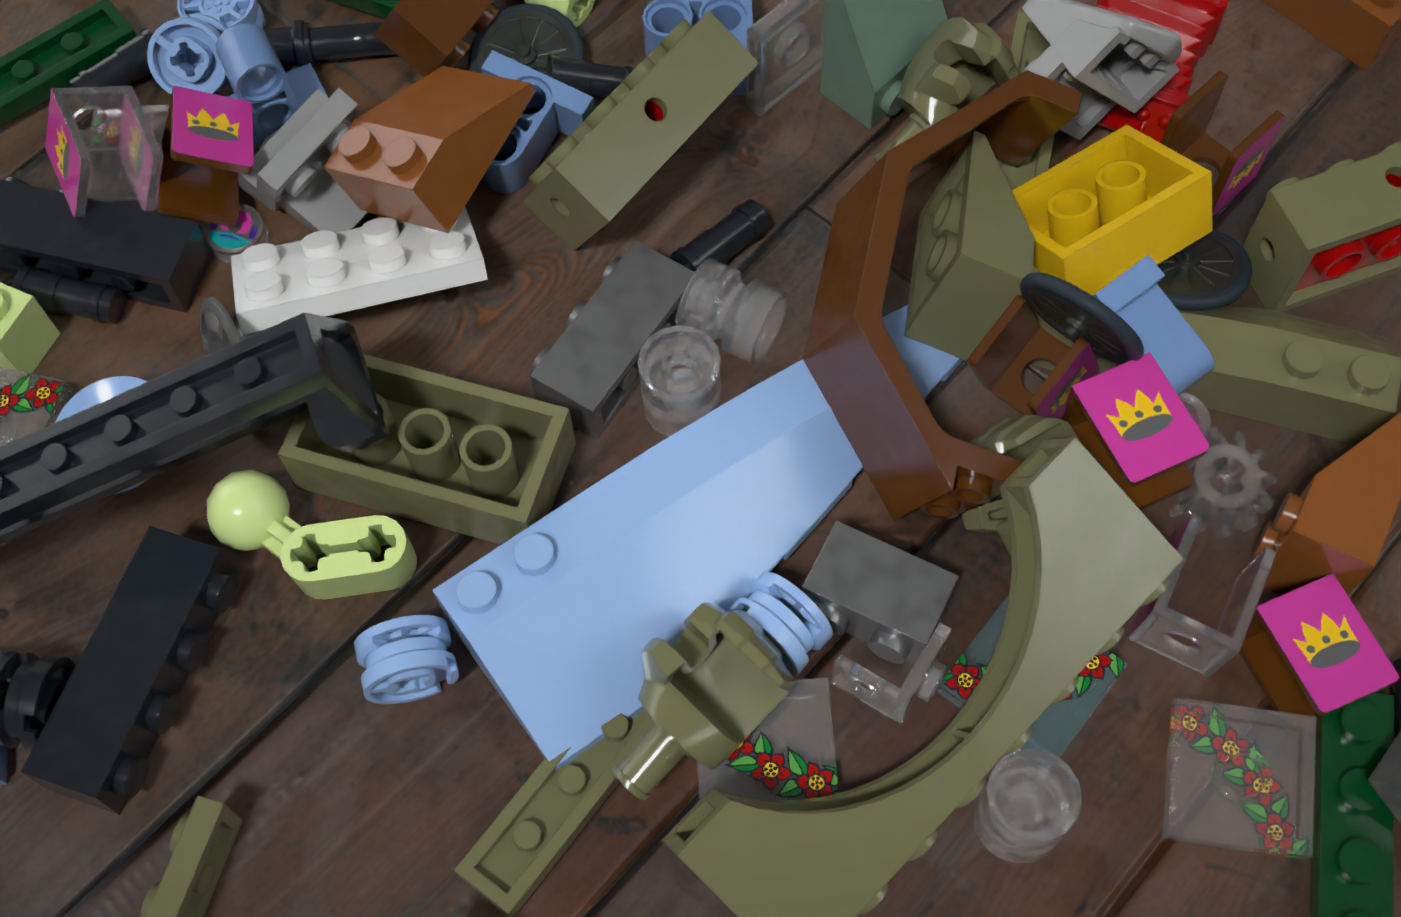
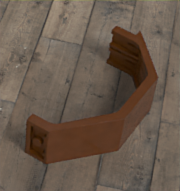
[803,70,1082,521]

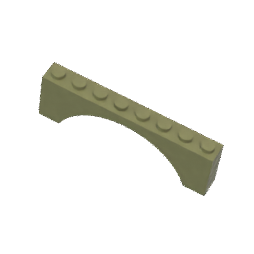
[661,437,1183,917]

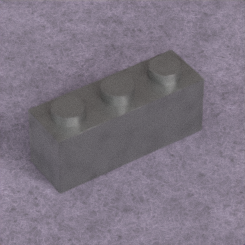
[530,240,698,440]

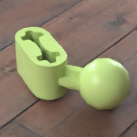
[207,470,417,599]

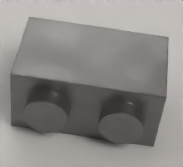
[802,521,959,666]

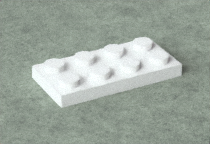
[231,207,488,335]

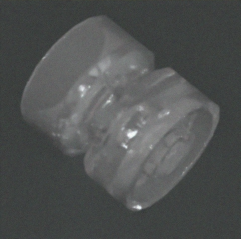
[676,258,789,366]
[638,325,722,437]
[973,748,1082,863]

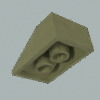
[904,130,1038,361]

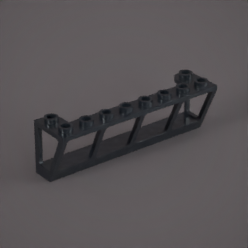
[0,312,389,544]

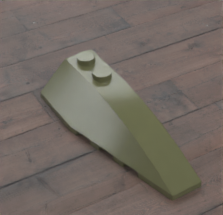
[1030,307,1401,445]

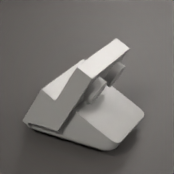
[1022,0,1182,140]
[238,88,370,233]

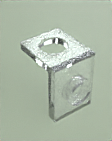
[831,623,952,724]

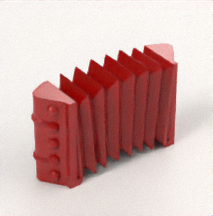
[1094,0,1230,143]

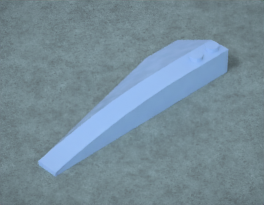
[432,305,964,771]

